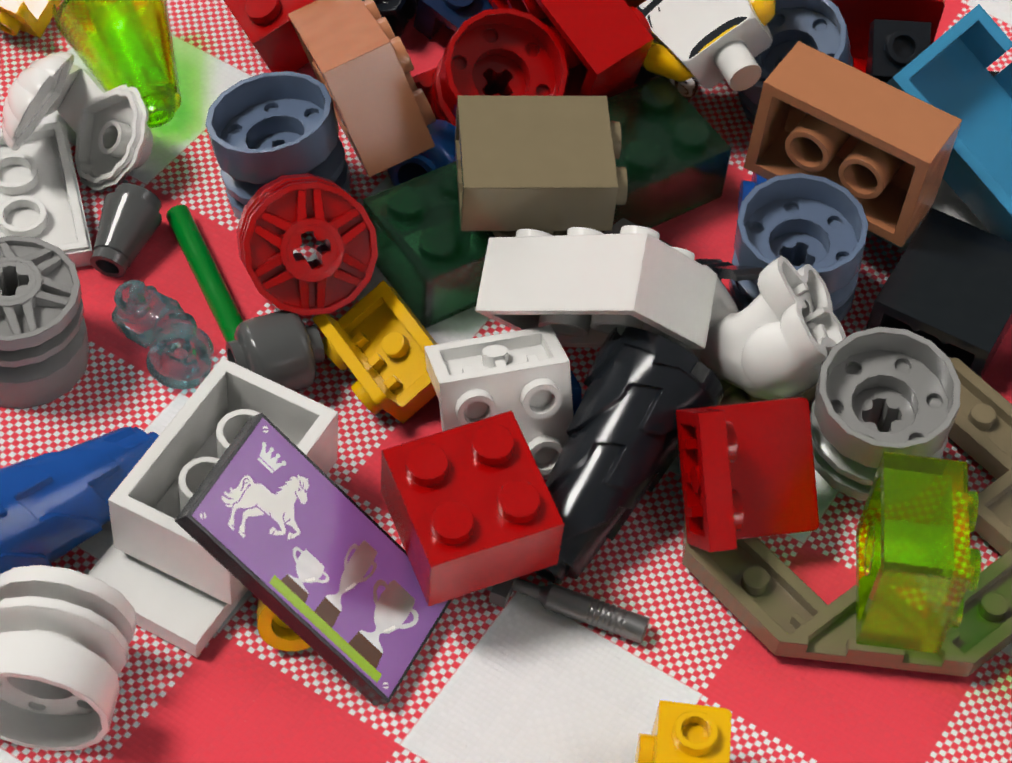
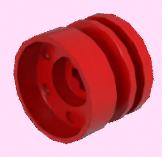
[429,8,568,126]
[237,173,378,316]

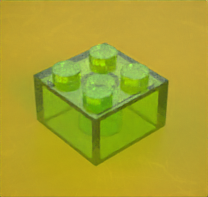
[856,452,981,654]

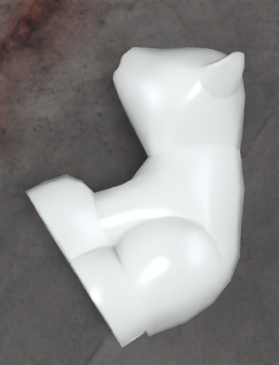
[684,255,846,400]

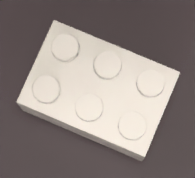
[475,225,718,349]
[108,358,338,606]

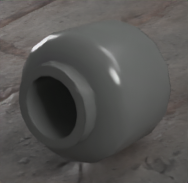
[226,310,325,392]

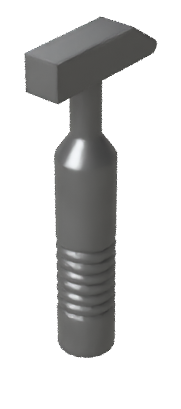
[489,577,650,644]

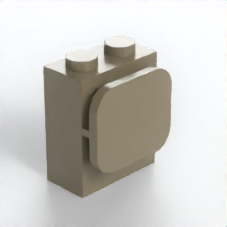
[455,95,628,237]

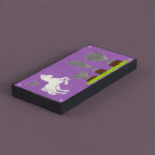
[175,413,452,706]

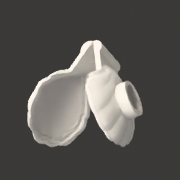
[2,52,153,191]

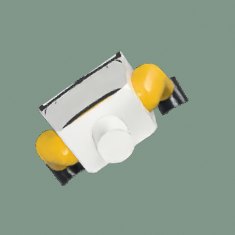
[636,0,776,91]

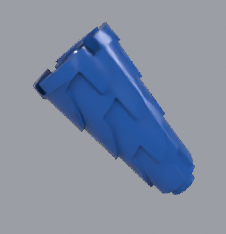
[0,427,159,574]

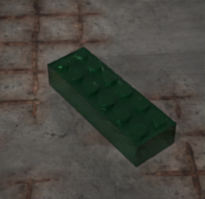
[363,76,732,328]

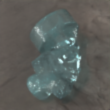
[112,280,214,389]

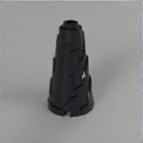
[534,326,724,584]

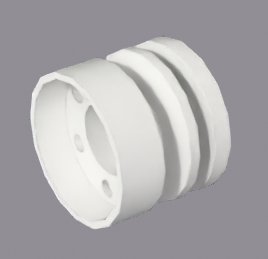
[0,565,137,751]

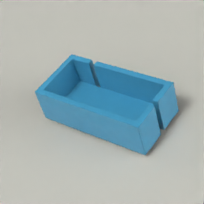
[887,4,1012,242]

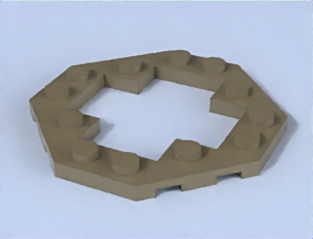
[682,357,1012,677]

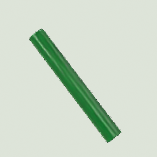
[166,205,244,342]

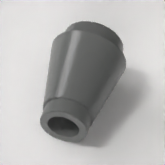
[90,183,162,278]

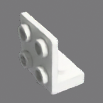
[424,325,573,480]

